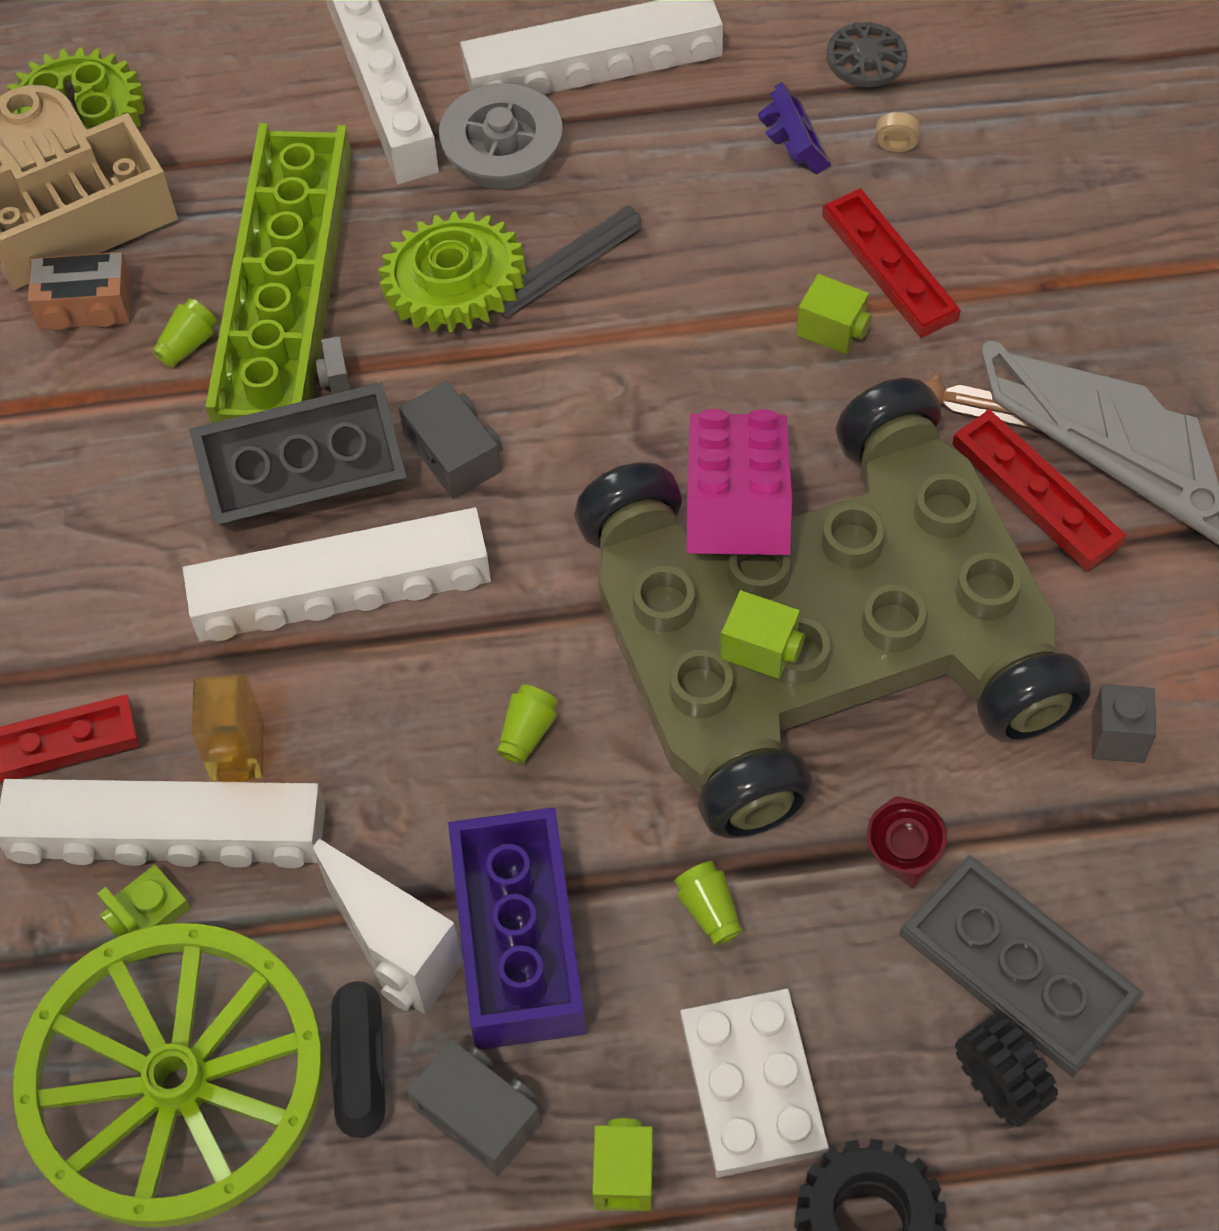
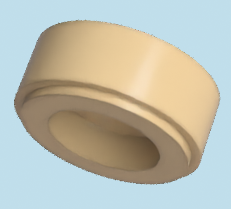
[875,112,920,152]

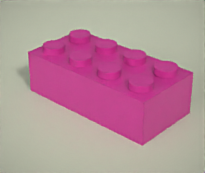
[687,409,792,555]

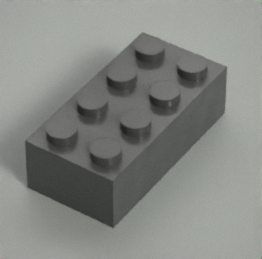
[189,382,407,525]

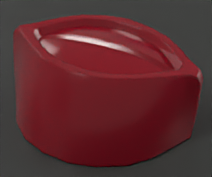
[867,796,947,889]

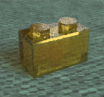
[192,675,264,782]

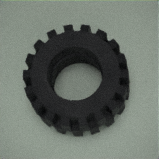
[794,1139,947,1231]

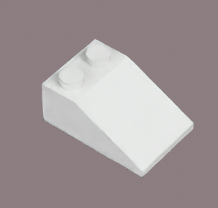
[313,839,464,1015]

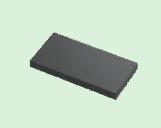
[899,855,1144,1078]

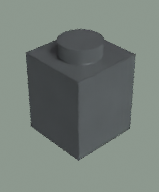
[1092,684,1156,763]

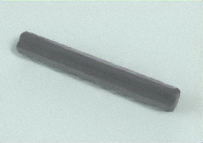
[498,206,641,317]

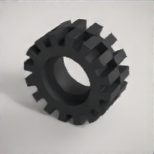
[955,1014,1058,1128]

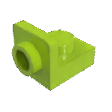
[97,864,191,938]

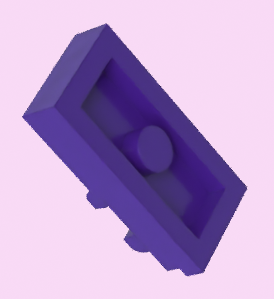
[758,82,831,175]

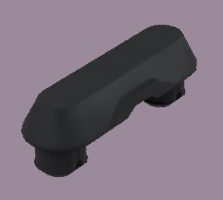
[331,981,386,1138]

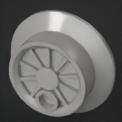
[439,83,563,189]

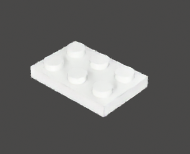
[680,988,829,1178]

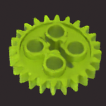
[7,47,145,130]

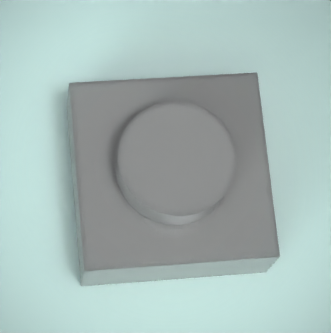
[316,336,350,394]

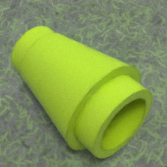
[151,298,218,368]
[496,684,558,765]
[675,861,743,946]

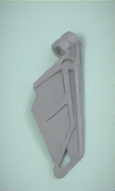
[981,341,1219,545]

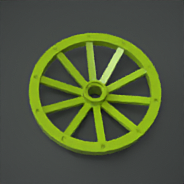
[13,923,324,1228]

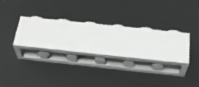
[326,0,439,184]
[460,0,723,95]
[182,507,491,642]
[0,779,326,868]

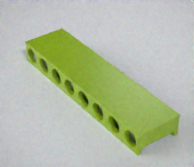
[205,123,352,423]

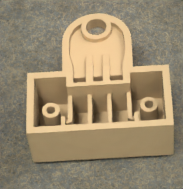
[0,85,178,290]

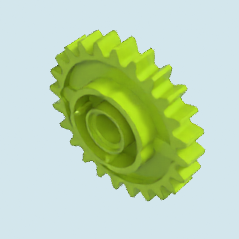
[379,212,527,332]

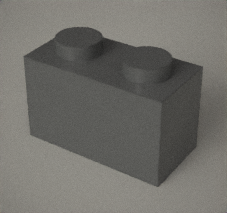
[398,381,503,499]
[407,1039,541,1177]

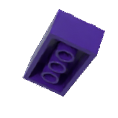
[448,807,586,1050]

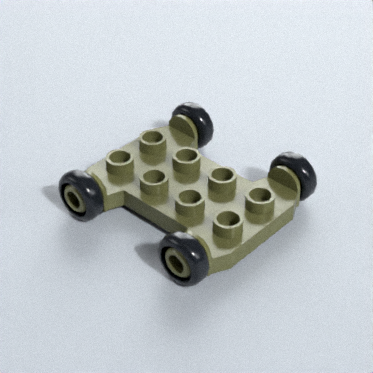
[574,378,1091,839]

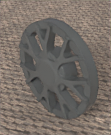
[827,22,907,87]

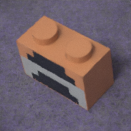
[27,252,132,330]

